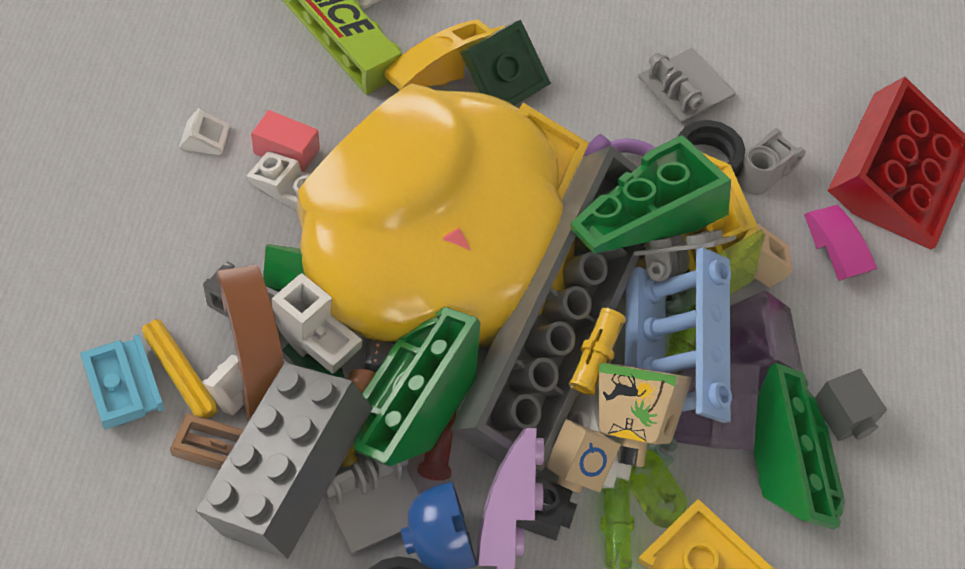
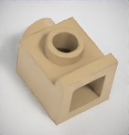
[735,223,793,288]

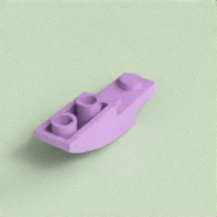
[476,428,544,569]

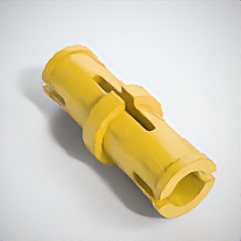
[569,308,626,396]

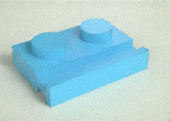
[80,334,165,430]

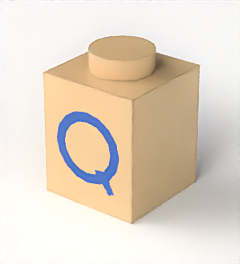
[545,419,621,493]

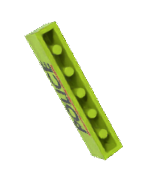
[282,0,402,95]

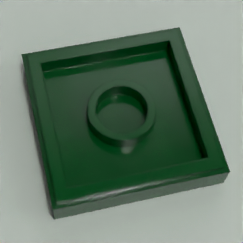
[460,20,551,106]

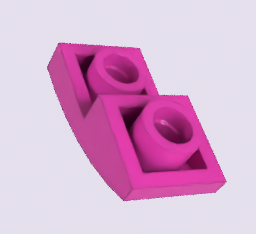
[804,204,877,281]

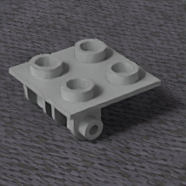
[638,48,736,123]
[634,230,736,282]
[324,458,420,555]

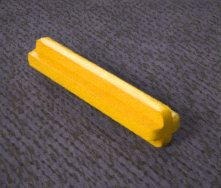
[142,319,218,419]

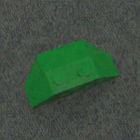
[354,307,481,467]
[747,363,845,530]

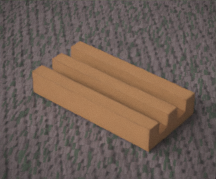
[170,413,243,470]

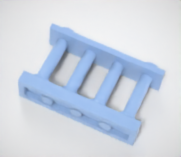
[625,247,732,423]

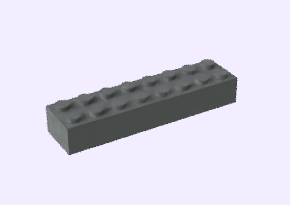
[450,146,646,472]

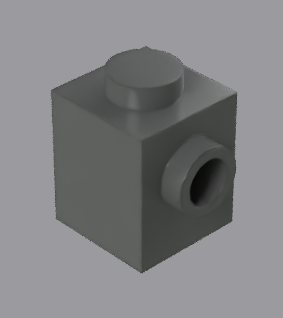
[815,368,887,441]

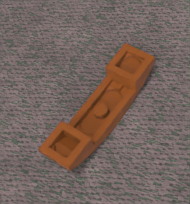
[216,264,284,422]

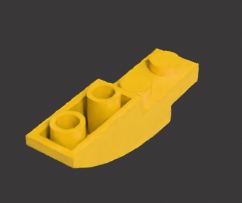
[384,19,505,90]

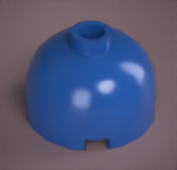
[401,481,477,569]

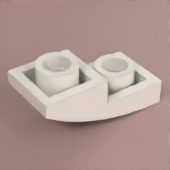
[247,151,311,210]

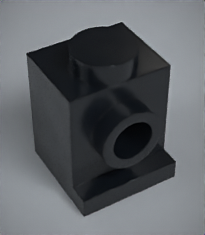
[516,476,578,541]

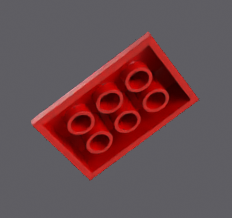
[827,76,965,250]

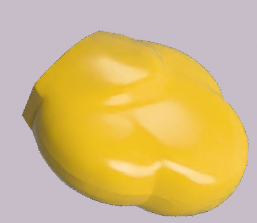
[297,84,575,349]

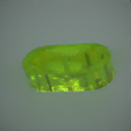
[625,450,687,528]

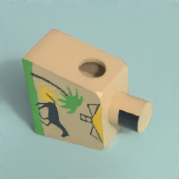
[599,363,692,467]

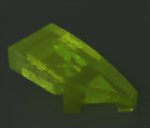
[695,229,766,296]

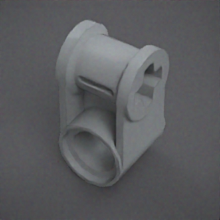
[737,129,806,194]

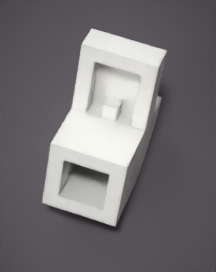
[272,273,362,374]

